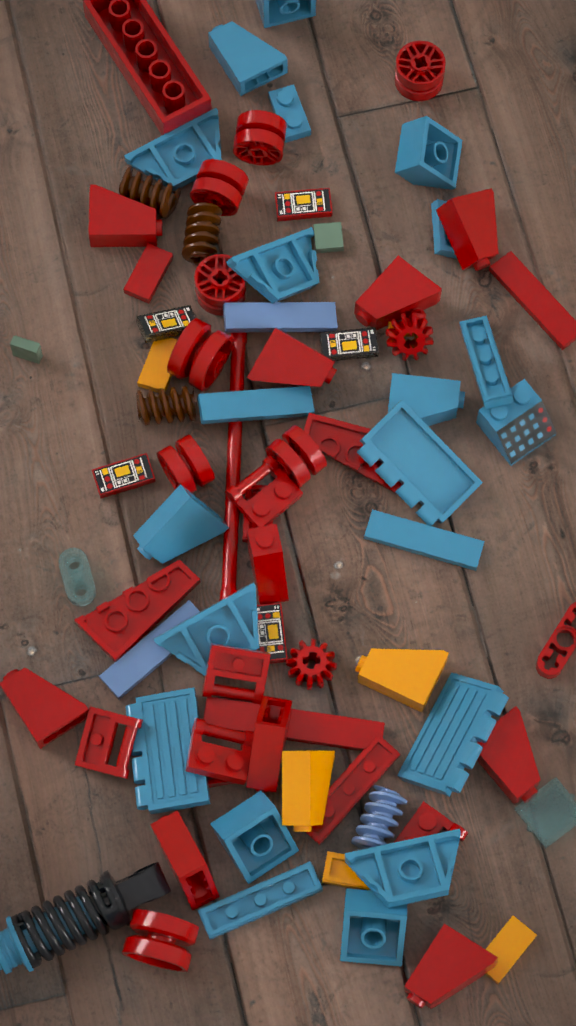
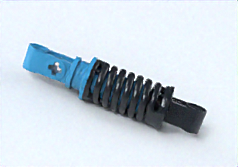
[0,862,171,974]

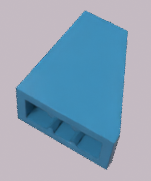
[208,21,288,96]
[388,373,465,426]
[133,484,229,564]

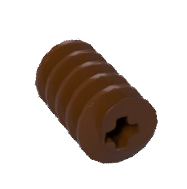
[119,166,181,219]
[181,202,223,265]
[136,386,196,425]

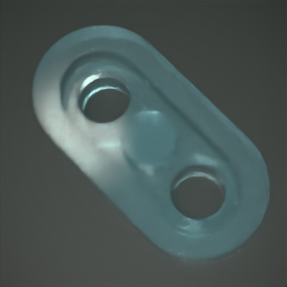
[58,548,96,606]

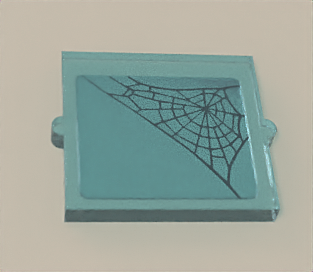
[514,777,576,849]

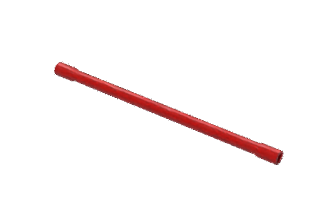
[219,332,248,601]

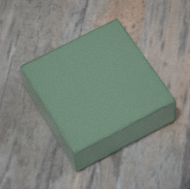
[313,222,344,253]
[10,335,43,364]

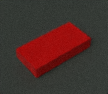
[123,243,173,304]

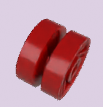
[394,40,446,101]
[233,110,287,166]
[190,159,249,216]
[194,254,247,316]
[265,425,327,488]
[156,434,215,493]

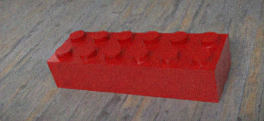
[82,0,212,135]

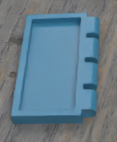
[357,399,483,526]
[397,672,509,797]
[126,687,211,814]

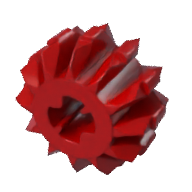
[386,312,434,361]
[286,638,337,690]

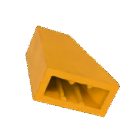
[355,648,449,712]
[282,750,335,832]

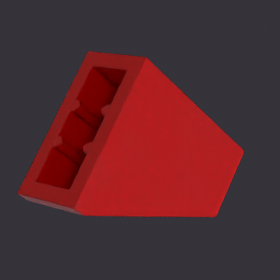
[89,185,163,247]
[436,188,499,271]
[354,255,442,330]
[247,327,337,387]
[247,523,289,605]
[0,667,89,749]
[246,696,293,793]
[477,706,541,805]
[150,810,220,911]
[404,923,498,1009]

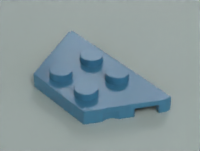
[124,108,222,191]
[226,227,320,304]
[154,582,259,676]
[344,829,461,908]

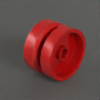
[167,318,233,392]
[122,909,199,972]

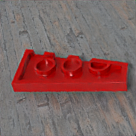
[304,412,402,495]
[74,559,201,662]

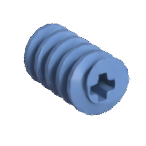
[351,785,407,849]

